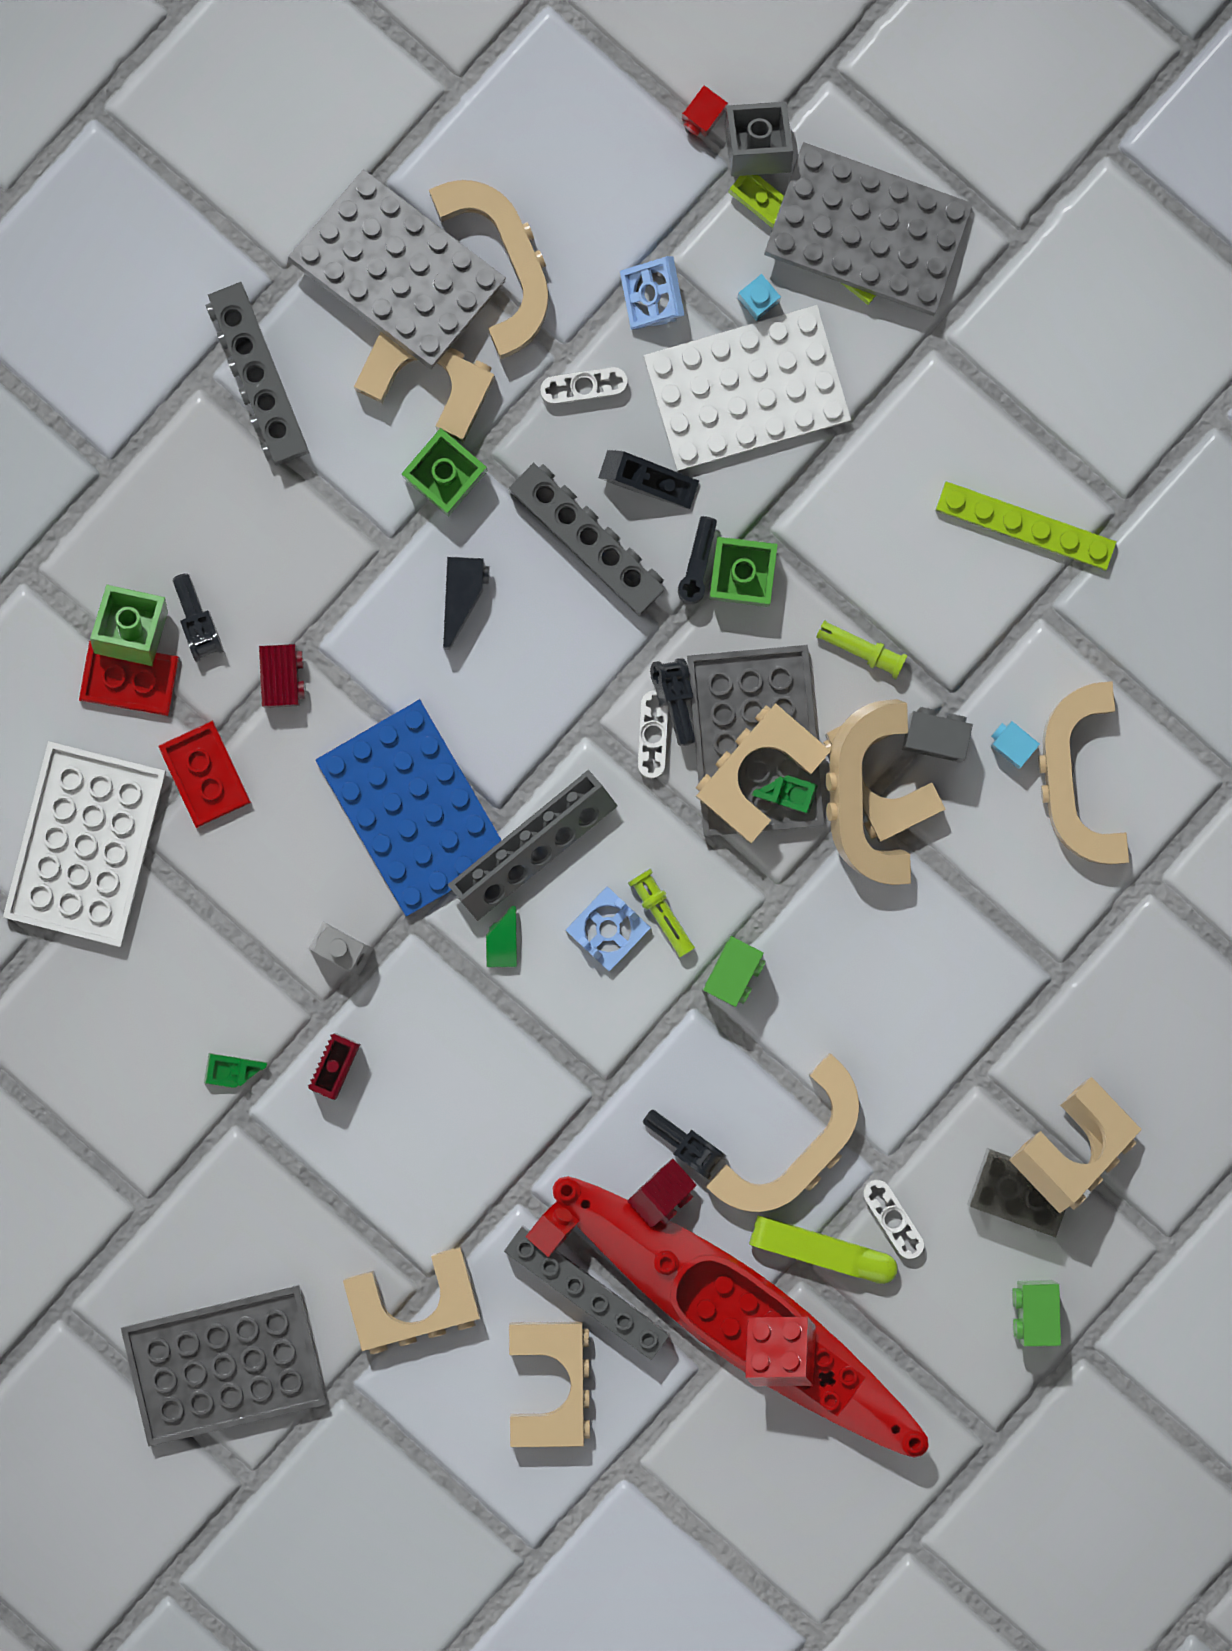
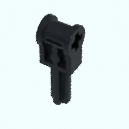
[678,516,717,605]
[172,573,224,662]
[650,658,695,746]
[643,1109,727,1180]

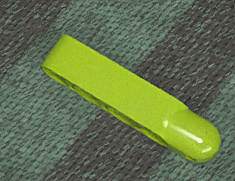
[749,1215,898,1284]

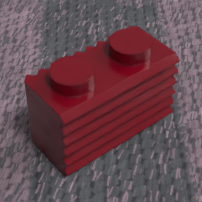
[259,644,305,708]
[308,1033,361,1100]
[628,1158,697,1227]

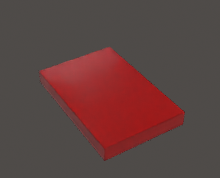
[79,641,179,716]
[158,720,251,828]

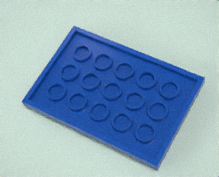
[315,699,502,917]

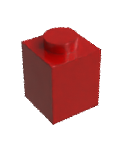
[682,85,728,137]
[526,1201,580,1257]

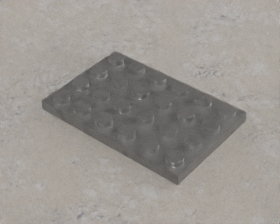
[764,142,973,316]
[288,169,506,369]
[687,645,824,837]
[121,1285,327,1447]

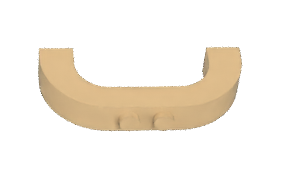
[429,180,548,360]
[1038,681,1129,865]
[826,699,911,885]
[706,1053,859,1212]

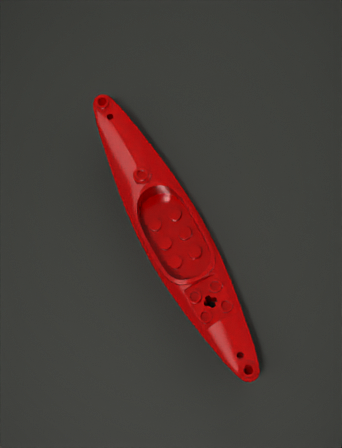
[553,1176,929,1458]

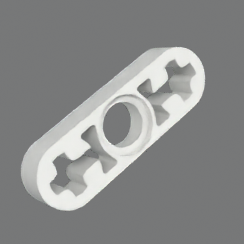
[540,367,627,405]
[638,690,668,779]
[863,1179,924,1259]

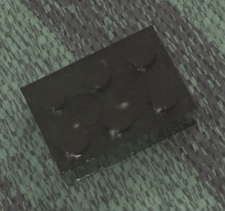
[967,1148,1066,1238]

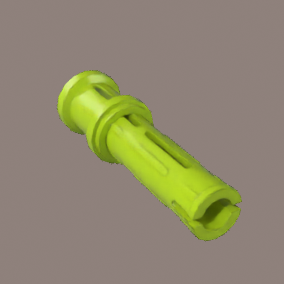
[816,620,908,679]
[628,868,695,958]

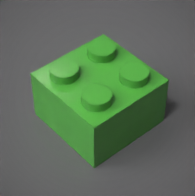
[401,428,488,517]
[709,537,778,607]
[90,584,168,666]
[702,936,766,1007]
[1012,1280,1061,1346]

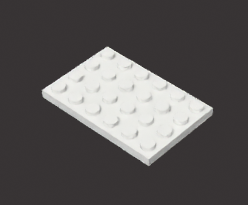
[644,305,851,472]
[3,741,167,947]

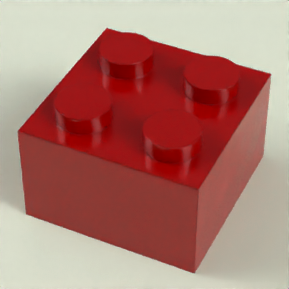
[745,1317,816,1387]

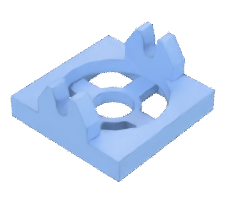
[620,256,685,330]
[566,886,651,972]

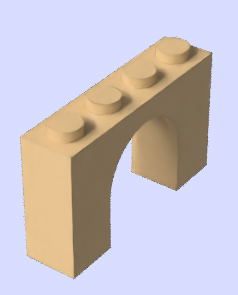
[354,332,495,443]
[695,703,831,844]
[823,725,946,842]
[1009,1077,1142,1213]
[343,1247,481,1354]
[509,1322,590,1447]

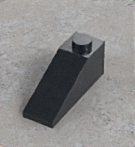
[598,450,699,509]
[443,557,490,650]

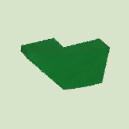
[752,775,818,814]
[486,906,517,967]
[204,1053,267,1088]

